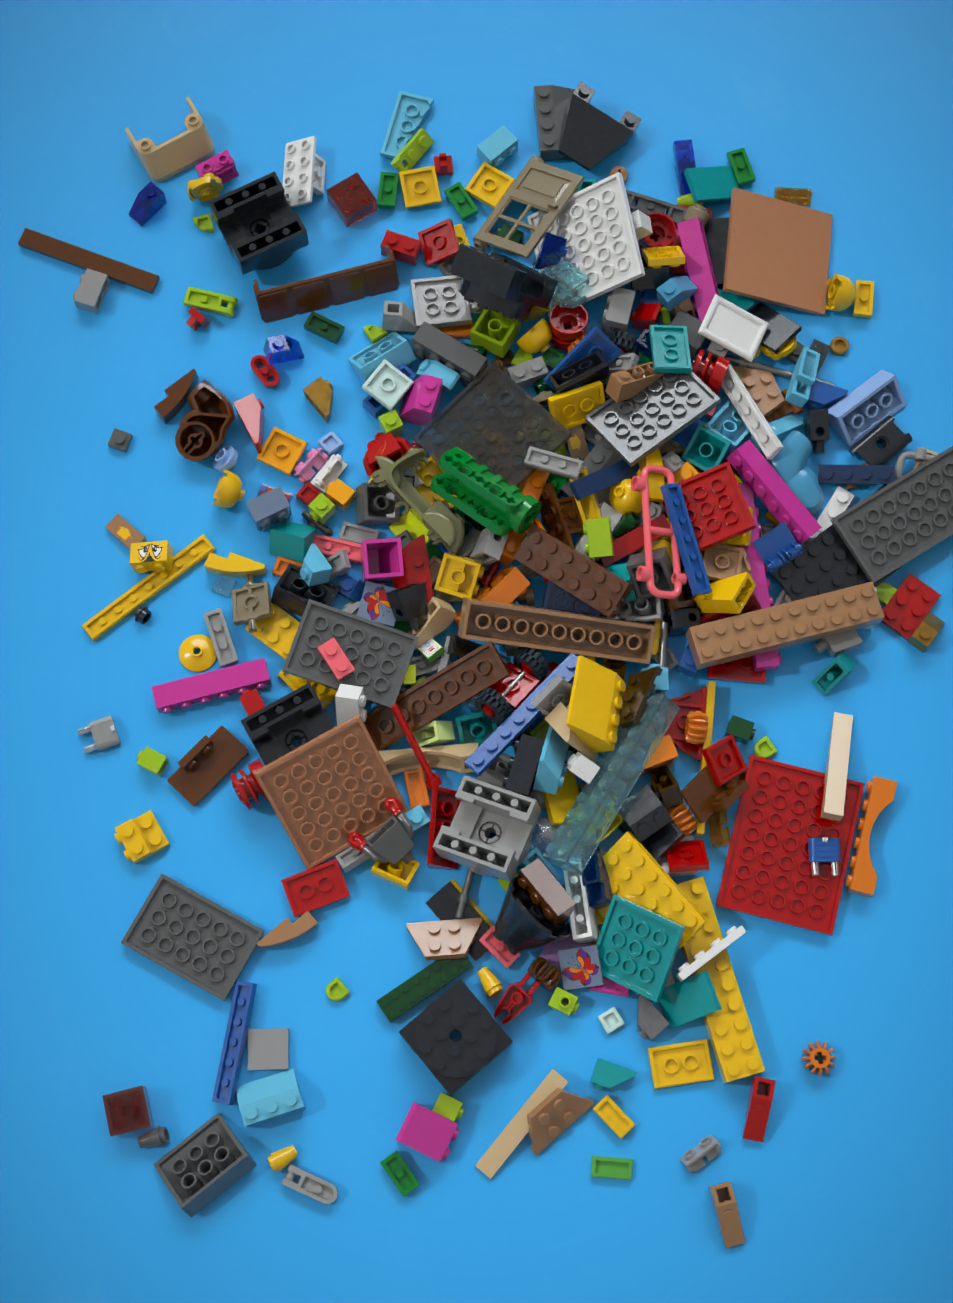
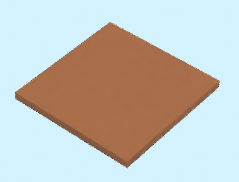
[723,188,833,316]
[253,714,409,870]

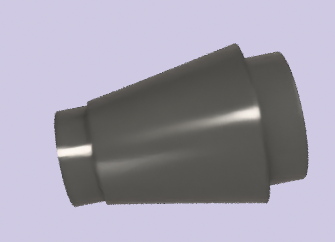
[138,1126,170,1148]

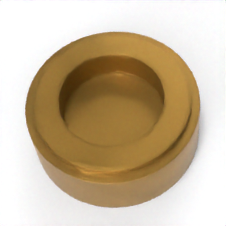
[830,337,849,356]

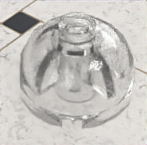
[532,817,565,857]

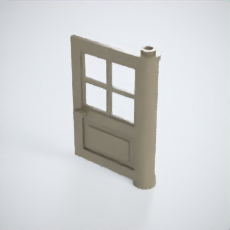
[472,155,585,259]

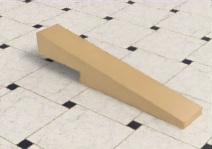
[820,712,853,821]
[475,1069,568,1179]

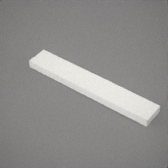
[721,364,783,460]

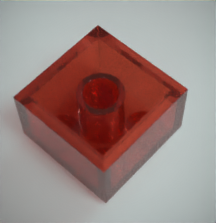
[326,172,377,227]
[102,1085,154,1137]

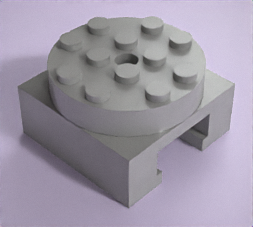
[433,775,542,882]

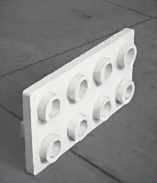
[282,136,326,208]

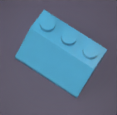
[348,331,416,383]
[533,725,572,795]
[236,1068,305,1127]

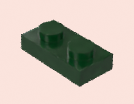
[303,311,345,344]

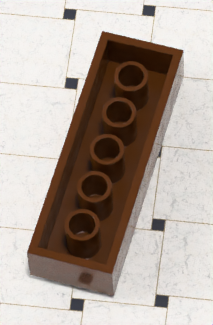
[514,525,634,619]

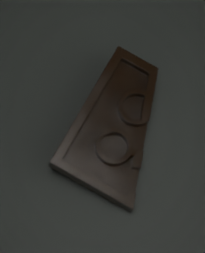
[619,666,663,729]

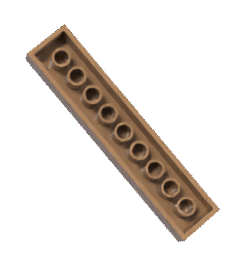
[686,581,884,670]
[458,597,656,664]

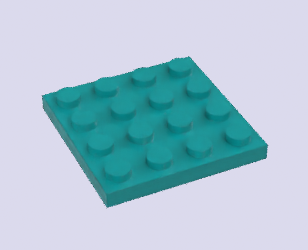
[596,894,686,1002]

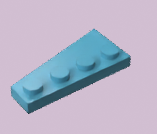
[380,90,434,159]

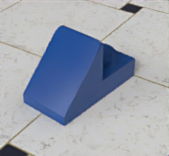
[337,574,365,603]

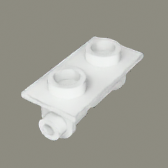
[310,454,348,493]

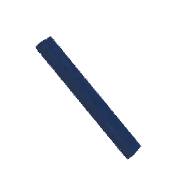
[569,460,640,501]

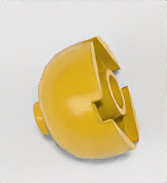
[825,274,857,312]
[516,318,552,354]
[212,469,245,508]
[609,478,642,517]

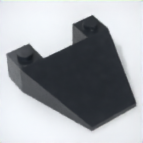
[558,81,642,171]

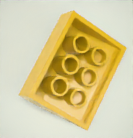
[566,655,626,753]

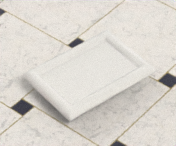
[698,294,769,362]

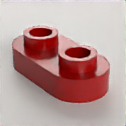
[250,355,280,389]

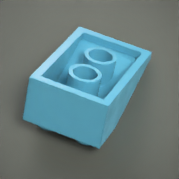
[705,399,751,455]

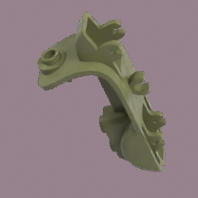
[372,447,465,555]

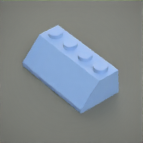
[828,370,907,447]

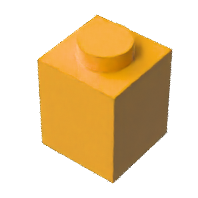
[326,478,356,511]

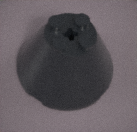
[493,876,571,955]

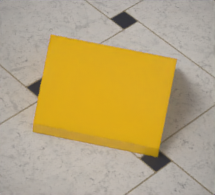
[371,859,420,891]

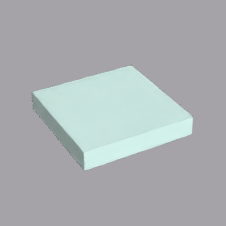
[361,359,414,411]

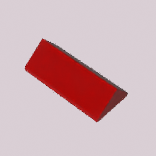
[427,786,461,870]

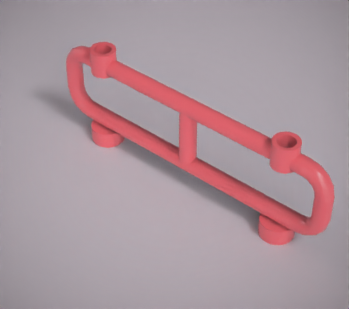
[631,465,687,599]

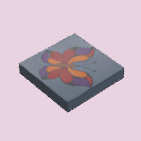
[357,581,396,628]
[558,944,604,990]

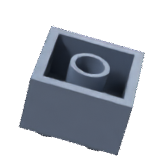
[246,486,292,530]

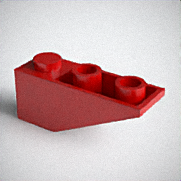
[742,1076,776,1142]

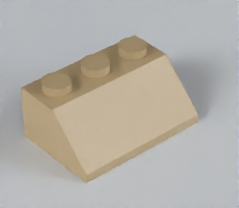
[545,702,598,762]

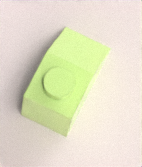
[413,721,455,747]

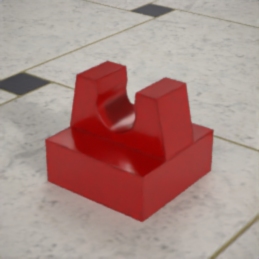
[434,153,453,176]
[186,306,210,331]

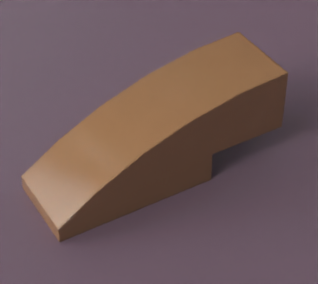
[256,911,319,949]

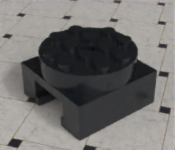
[208,171,309,275]
[450,244,559,322]
[240,682,334,766]
[399,979,513,1096]

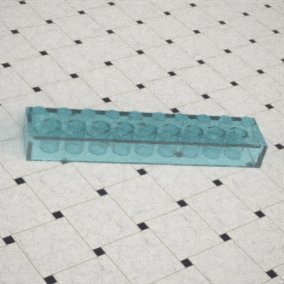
[543,692,680,875]

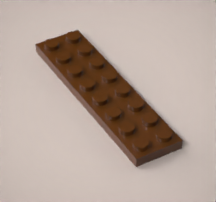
[363,641,510,751]

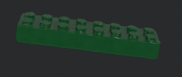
[376,956,473,1023]

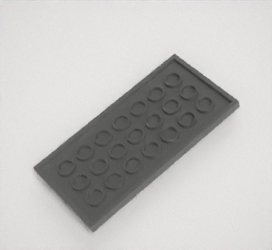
[830,446,953,583]

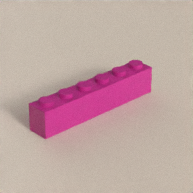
[676,217,720,322]
[727,439,822,545]
[151,658,272,714]

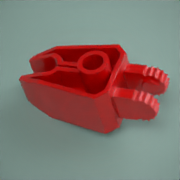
[494,972,541,1024]

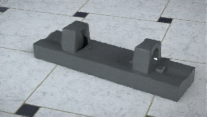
[626,190,687,226]

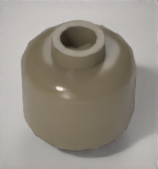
[683,204,710,227]

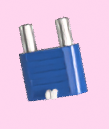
[808,837,841,876]

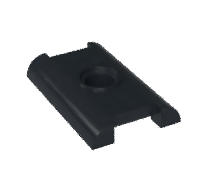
[847,415,912,465]

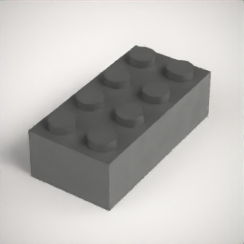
[412,321,487,390]

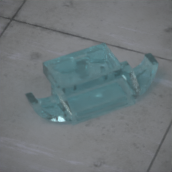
[532,259,589,308]

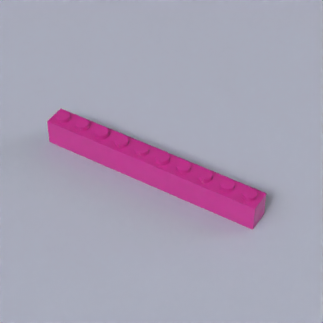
[735,483,782,672]

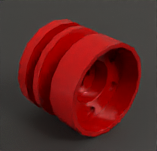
[637,212,676,256]
[549,301,588,351]
[692,350,731,396]
[230,759,268,811]

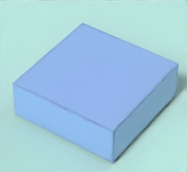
[318,431,344,457]

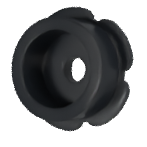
[134,606,152,624]

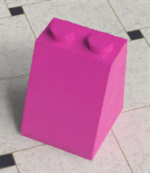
[398,374,443,429]
[360,538,404,584]
[395,1102,460,1162]

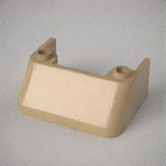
[125,96,215,183]

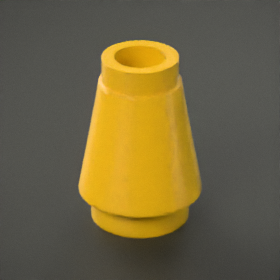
[477,967,503,998]
[267,1145,298,1172]

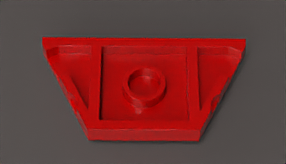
[392,535,434,604]
[664,687,707,761]

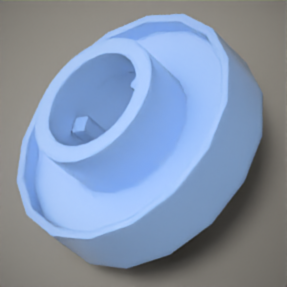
[213,446,238,472]

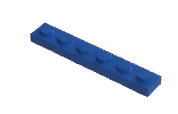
[660,483,712,596]
[212,981,257,1105]

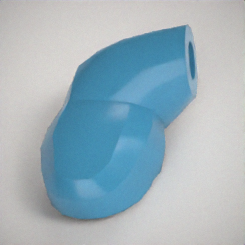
[766,430,824,516]

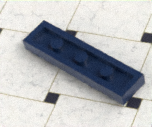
[818,465,895,485]

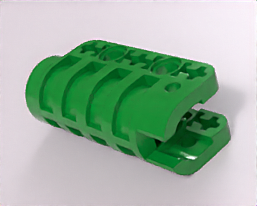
[430,447,541,536]

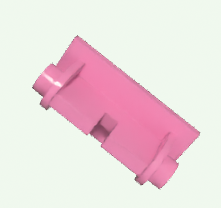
[292,447,328,484]

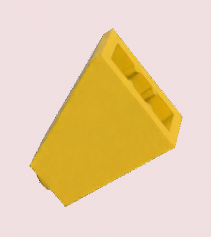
[694,572,756,614]

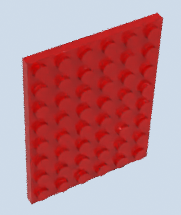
[715,755,865,936]

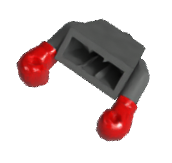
[348,797,414,864]

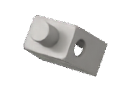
[470,528,508,566]
[813,630,863,657]

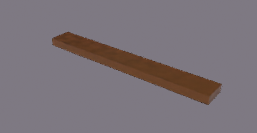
[18,228,160,294]

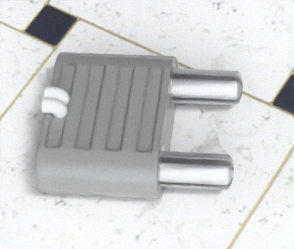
[77,715,121,753]

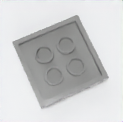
[410,275,472,330]

